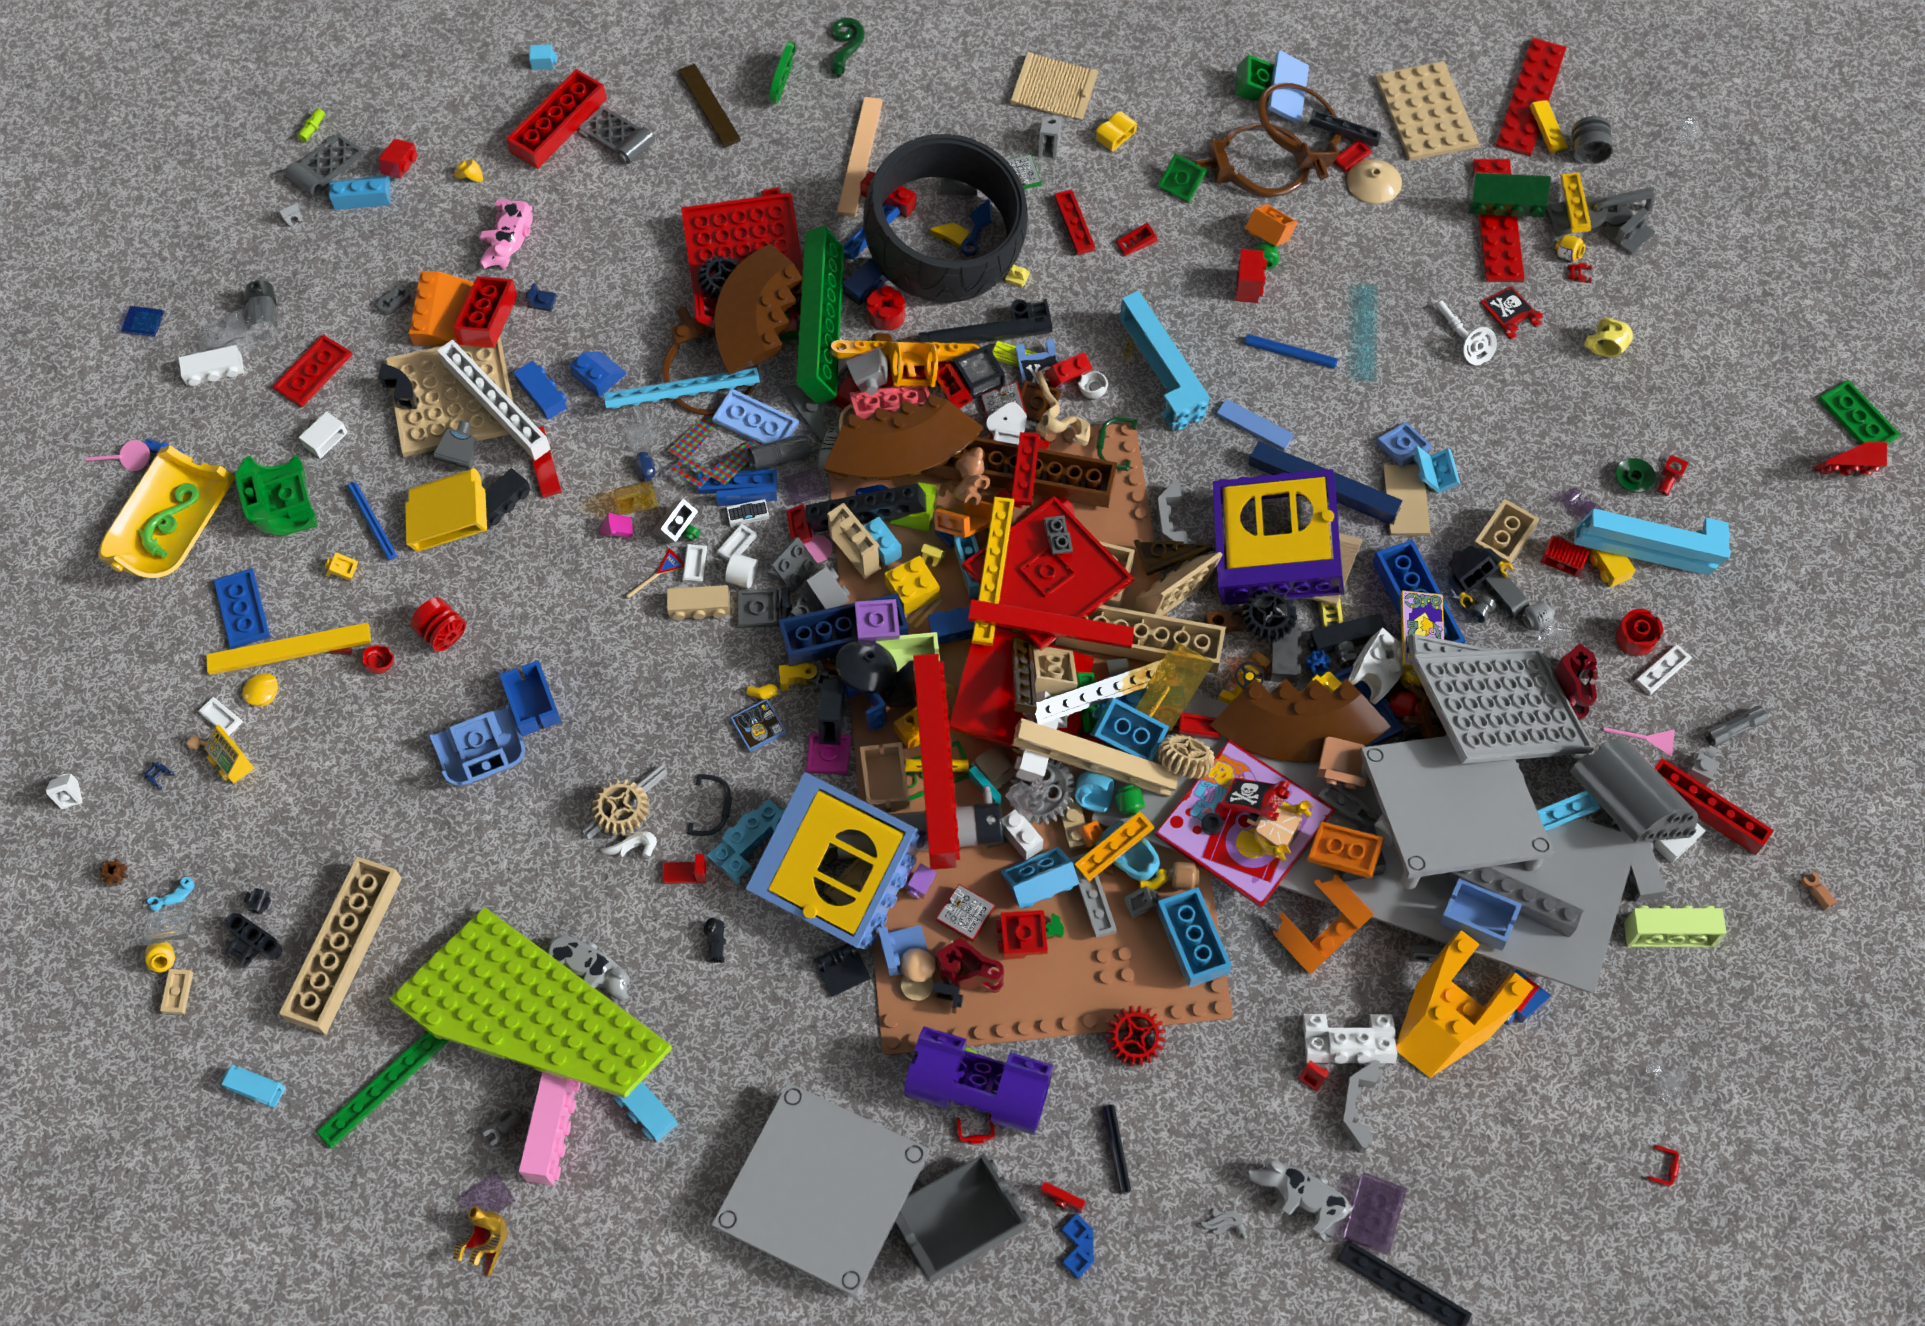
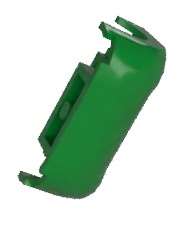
[235,455,318,536]

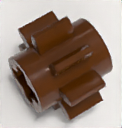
[99,859,128,887]

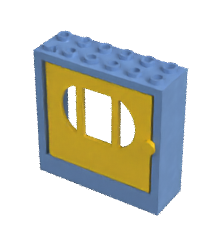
[746,772,927,950]

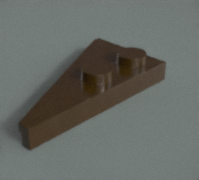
[1134,540,1213,576]

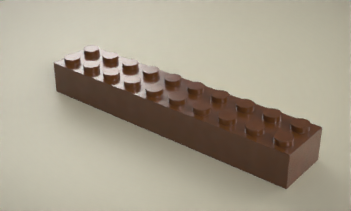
[921,437,1117,508]

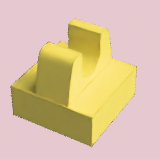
[1005,265,1030,288]
[921,544,946,566]

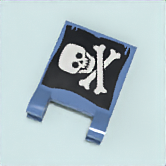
[1015,339,1063,390]

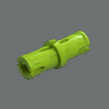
[297,108,326,143]

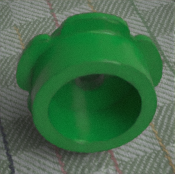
[683,524,701,541]

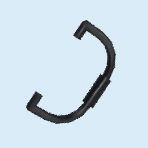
[687,774,733,836]

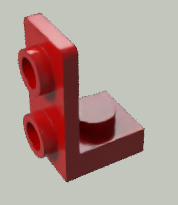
[663,854,707,884]

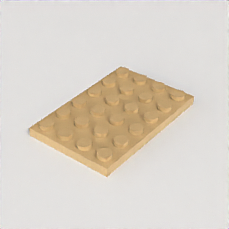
[1375,61,1479,161]

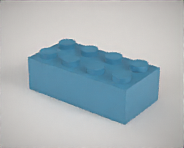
[1156,887,1232,988]

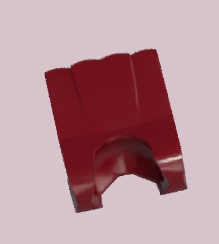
[1553,644,1598,720]
[935,938,1004,993]

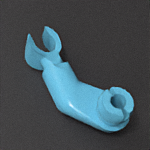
[147,877,194,911]

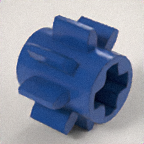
[1305,650,1331,676]

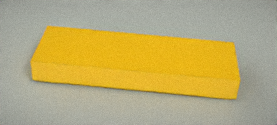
[1530,100,1568,153]

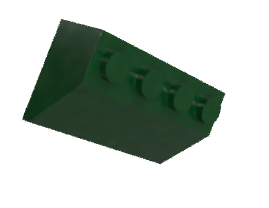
[1468,172,1551,218]

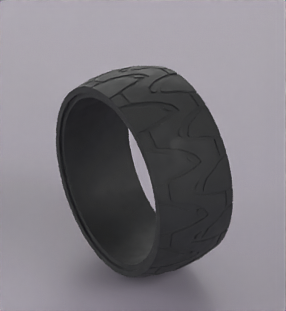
[863,134,1028,303]

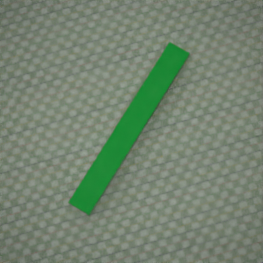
[316,1031,450,1149]

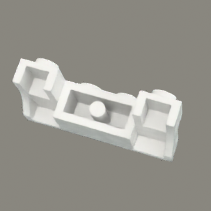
[1303,1014,1397,1064]

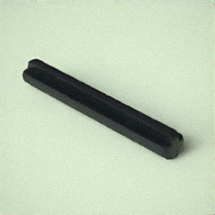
[1103,1104,1131,1194]

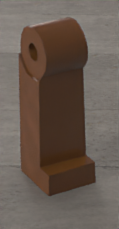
[1203,609,1262,633]

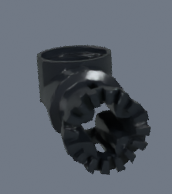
[703,917,726,963]

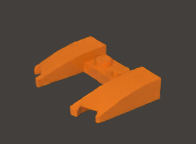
[1273,874,1374,974]

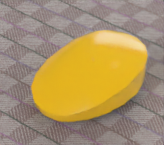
[242,673,278,707]

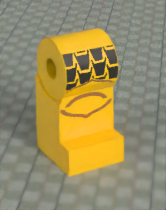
[779,663,817,691]

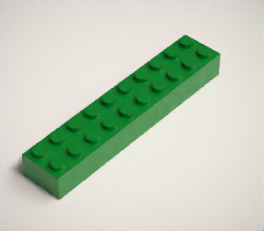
[796,225,844,404]

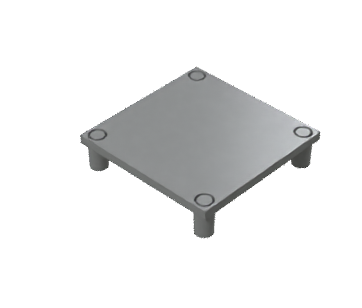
[1360,736,1555,889]
[712,1082,930,1298]

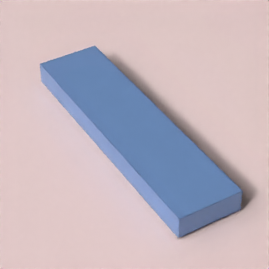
[1216,399,1294,451]

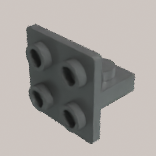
[1603,208,1655,255]
[767,537,818,592]

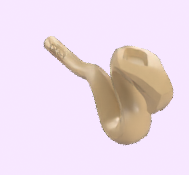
[1036,372,1090,446]

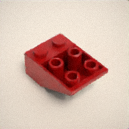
[1813,442,1887,476]

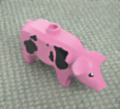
[480,199,533,270]

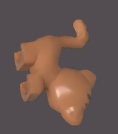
[938,447,990,506]

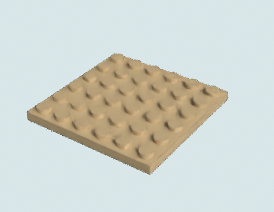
[386,337,514,457]

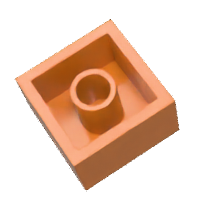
[1245,204,1298,246]

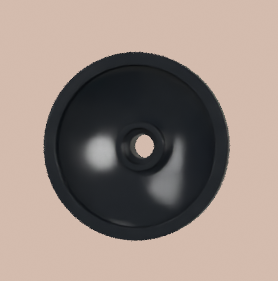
[835,640,897,693]

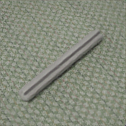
[582,765,668,839]

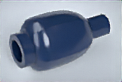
[634,452,655,487]

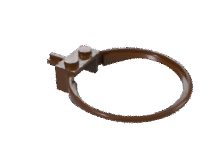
[1258,82,1341,180]
[1195,123,1310,197]
[662,306,758,416]

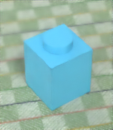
[530,45,557,70]

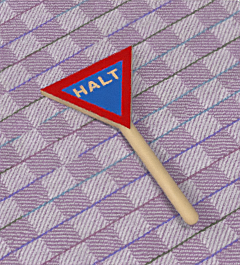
[626,548,685,598]

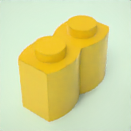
[1096,111,1137,151]

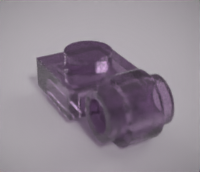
[1562,488,1602,519]

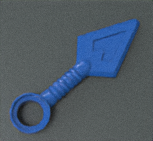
[961,199,993,256]

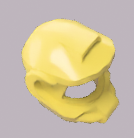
[1584,318,1633,357]

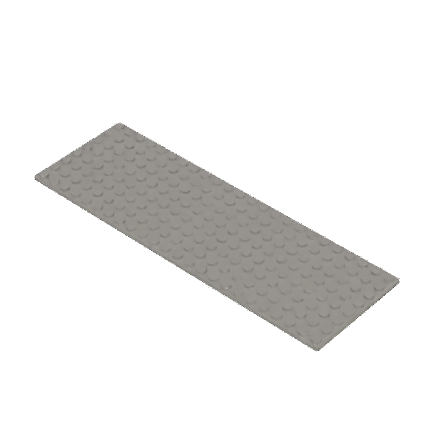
[1092,682,1637,993]

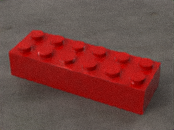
[506,69,607,169]

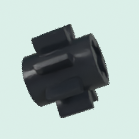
[243,888,273,915]

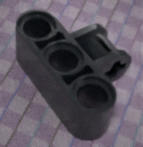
[224,913,283,968]

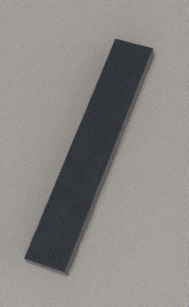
[1336,1240,1472,1326]

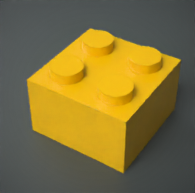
[885,556,940,615]

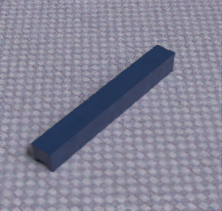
[1248,441,1403,525]

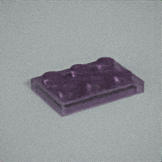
[1343,1172,1407,1255]

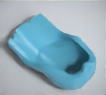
[1096,820,1160,881]

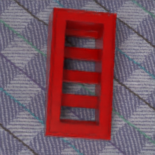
[1116,222,1158,256]

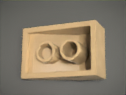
[1032,645,1078,697]

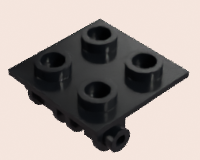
[813,943,871,997]

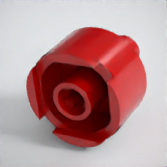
[867,285,906,331]
[1615,609,1663,656]

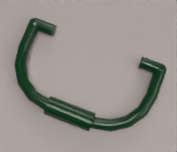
[1096,417,1137,471]

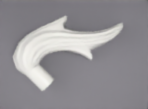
[600,831,657,858]

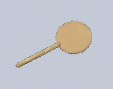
[901,941,953,1001]

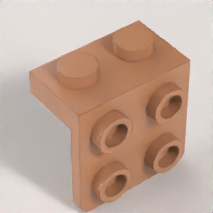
[1316,737,1366,790]

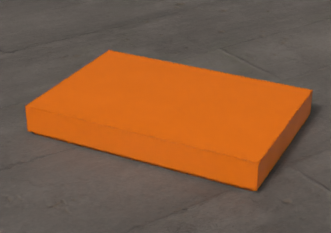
[1307,821,1384,879]

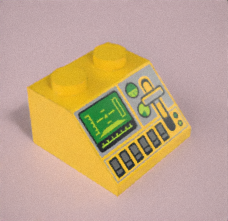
[205,724,254,784]

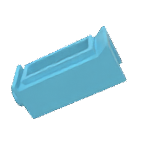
[221,1064,285,1108]

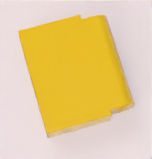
[405,468,487,551]

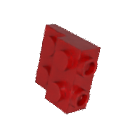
[996,910,1048,960]

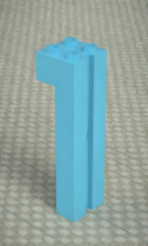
[1119,291,1210,431]
[1574,508,1731,575]

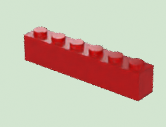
[1655,758,1774,856]

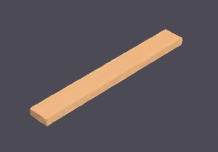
[837,97,882,217]

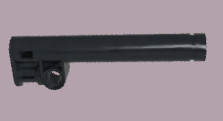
[918,298,1052,344]

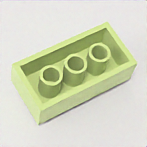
[1624,906,1726,947]

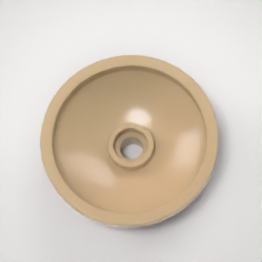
[1346,159,1402,204]

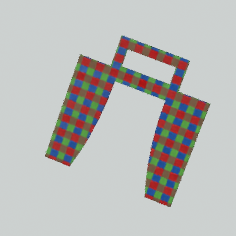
[667,417,759,488]

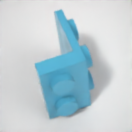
[1413,446,1460,493]

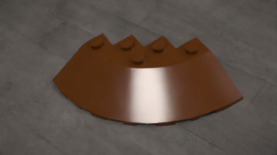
[714,244,803,375]
[824,394,983,480]
[1210,678,1391,763]

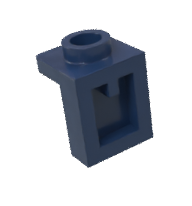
[526,283,557,312]

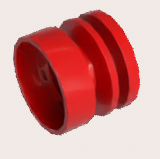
[410,597,466,652]

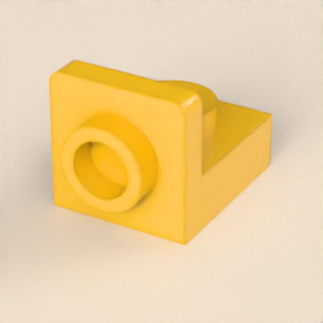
[324,552,359,581]

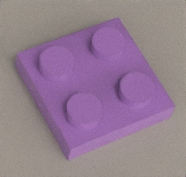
[855,599,900,641]

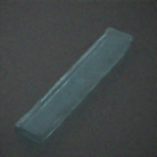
[1356,283,1377,382]

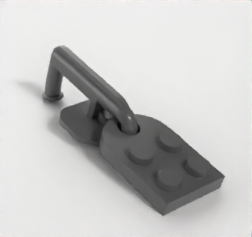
[1546,187,1656,237]

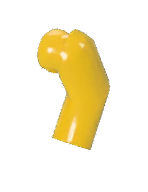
[746,684,779,700]
[1139,869,1168,890]

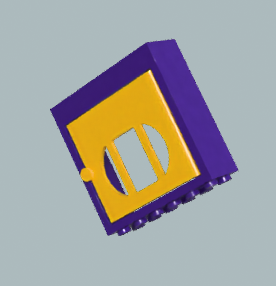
[1213,468,1344,605]

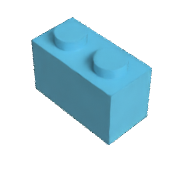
[864,517,902,567]

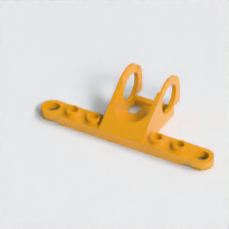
[830,340,980,387]

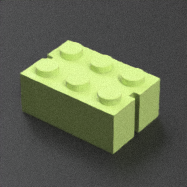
[876,632,940,671]

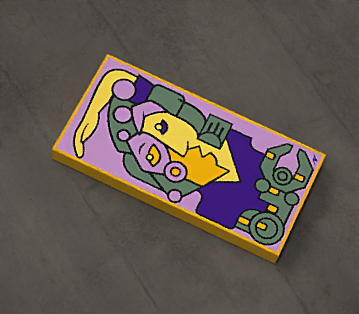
[1400,591,1444,668]

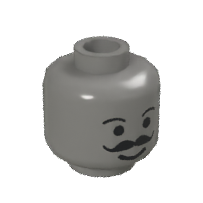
[1523,601,1555,631]

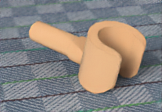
[186,735,207,751]

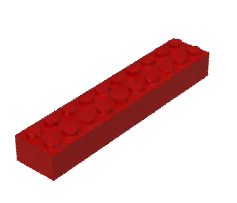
[913,653,960,870]

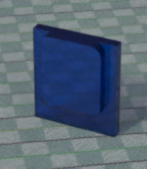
[121,306,164,337]

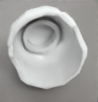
[1078,371,1108,399]

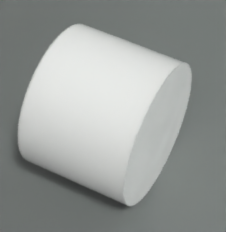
[725,553,758,588]

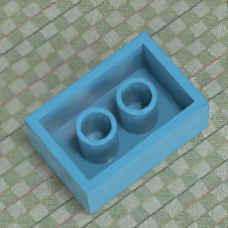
[1090,697,1169,761]

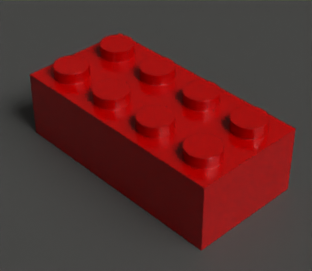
[453,276,518,348]

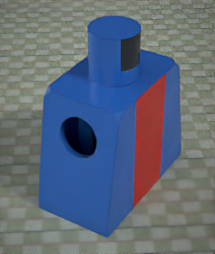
[1503,969,1551,1025]

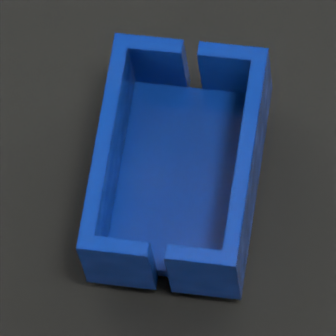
[499,660,562,737]

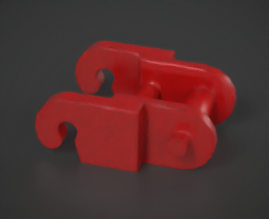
[1567,263,1592,283]

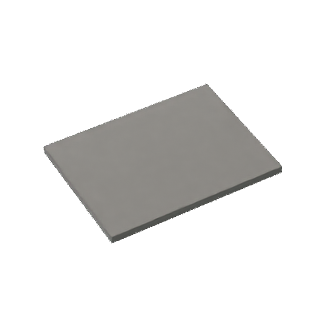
[1409,648,1594,764]

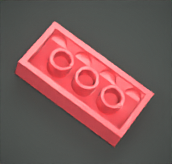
[849,386,930,420]

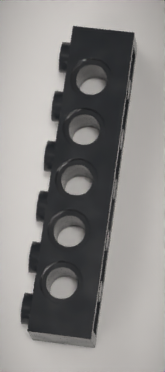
[806,483,927,532]

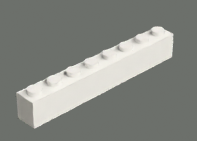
[437,340,550,460]

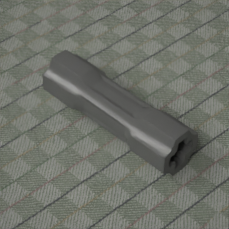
[1704,705,1768,747]

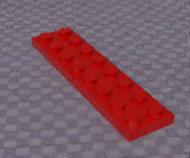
[1495,37,1567,157]
[1472,159,1525,282]

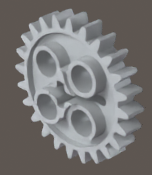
[1008,759,1076,825]

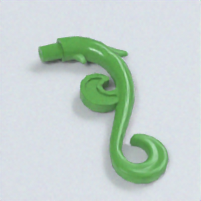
[138,483,200,558]

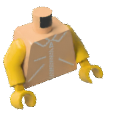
[1247,800,1314,861]

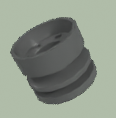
[1571,116,1613,164]

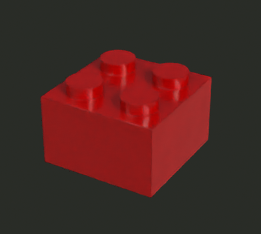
[1235,249,1267,303]

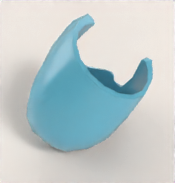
[1074,771,1114,812]

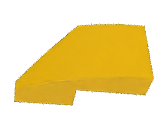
[929,223,970,248]

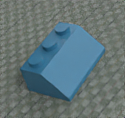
[330,175,390,210]
[1000,847,1079,909]

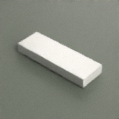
[1634,644,1692,696]

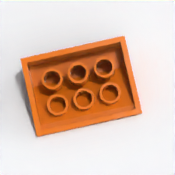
[409,271,474,347]

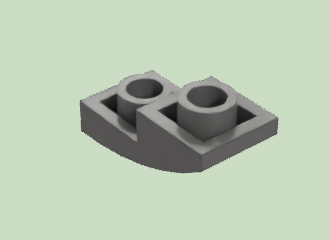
[1043,516,1073,555]

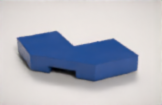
[1060,1213,1094,1279]

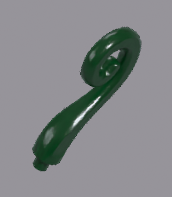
[831,17,865,78]

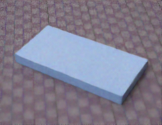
[1267,50,1309,124]
[712,389,799,444]

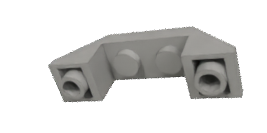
[1157,479,1192,544]
[1341,1060,1383,1153]

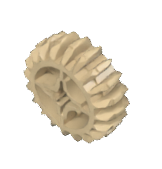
[1157,734,1215,779]
[592,779,650,836]

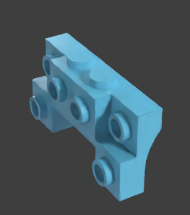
[707,799,784,885]

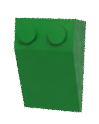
[1236,54,1274,101]

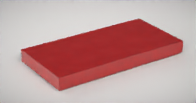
[272,334,353,408]

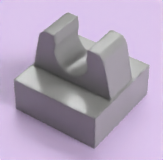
[279,203,302,227]

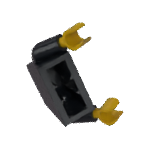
[1448,546,1513,609]

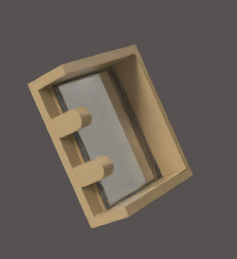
[827,503,881,579]

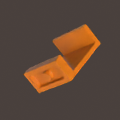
[934,501,993,538]

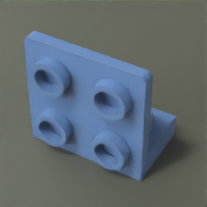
[878,925,928,977]

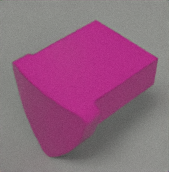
[600,513,633,537]

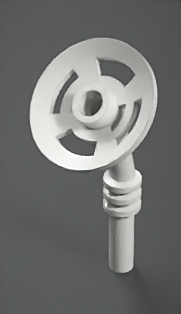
[1437,301,1497,365]

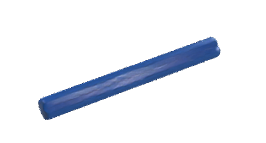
[1245,334,1338,369]
[347,482,397,560]

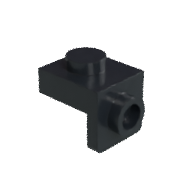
[932,981,963,1014]

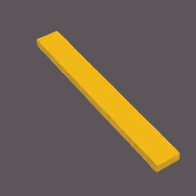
[972,497,1014,646]
[206,622,371,675]

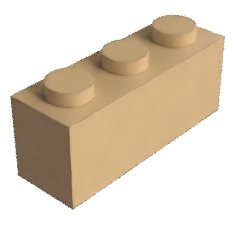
[667,585,730,621]

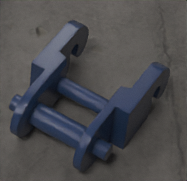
[142,761,175,790]

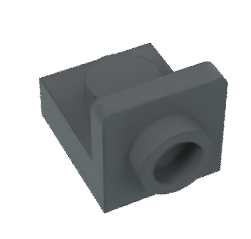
[1123,886,1160,918]

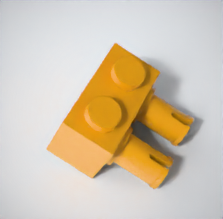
[893,707,920,749]

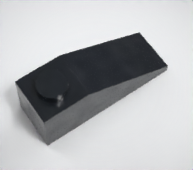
[885,661,915,706]

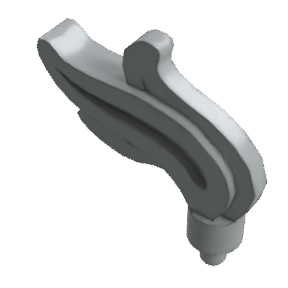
[1201,1208,1247,1239]

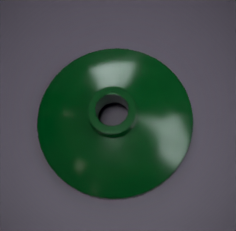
[1615,458,1656,493]

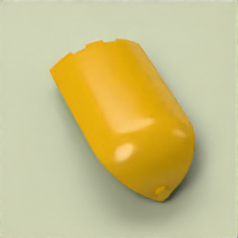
[98,445,235,578]

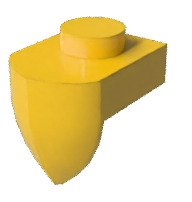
[453,159,483,182]

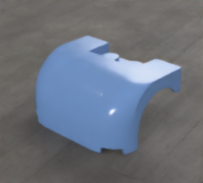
[429,704,526,786]

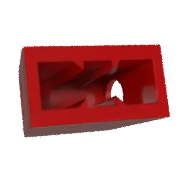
[936,363,973,409]

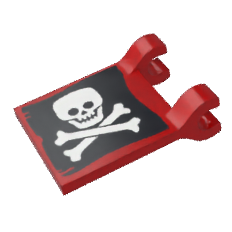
[1481,286,1543,340]
[1220,778,1290,821]

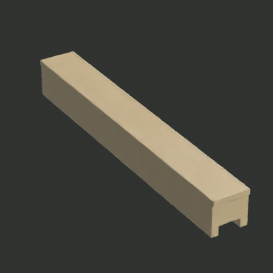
[1012,718,1179,797]

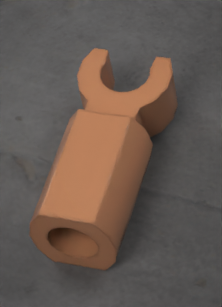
[1800,872,1837,911]

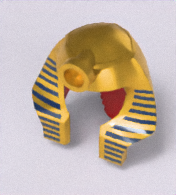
[452,1206,508,1276]

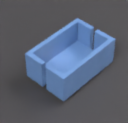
[1440,878,1522,951]

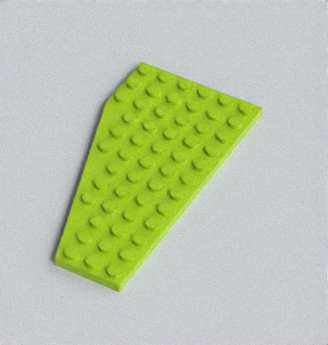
[389,907,672,1098]

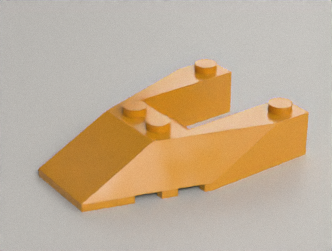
[1396,930,1533,1078]

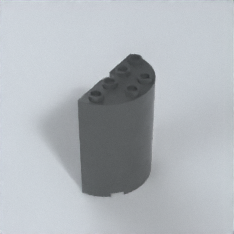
[1569,738,1698,842]
[894,1153,1031,1284]

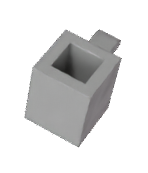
[1687,745,1719,786]

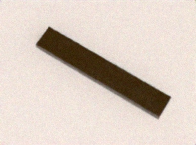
[679,63,741,148]
[1010,637,1037,715]

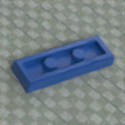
[716,486,777,507]

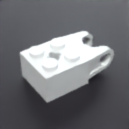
[1348,628,1405,705]

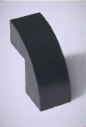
[378,364,417,409]

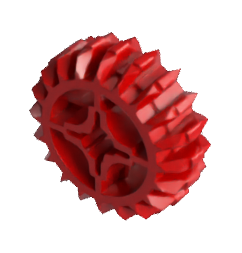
[1106,1006,1166,1066]

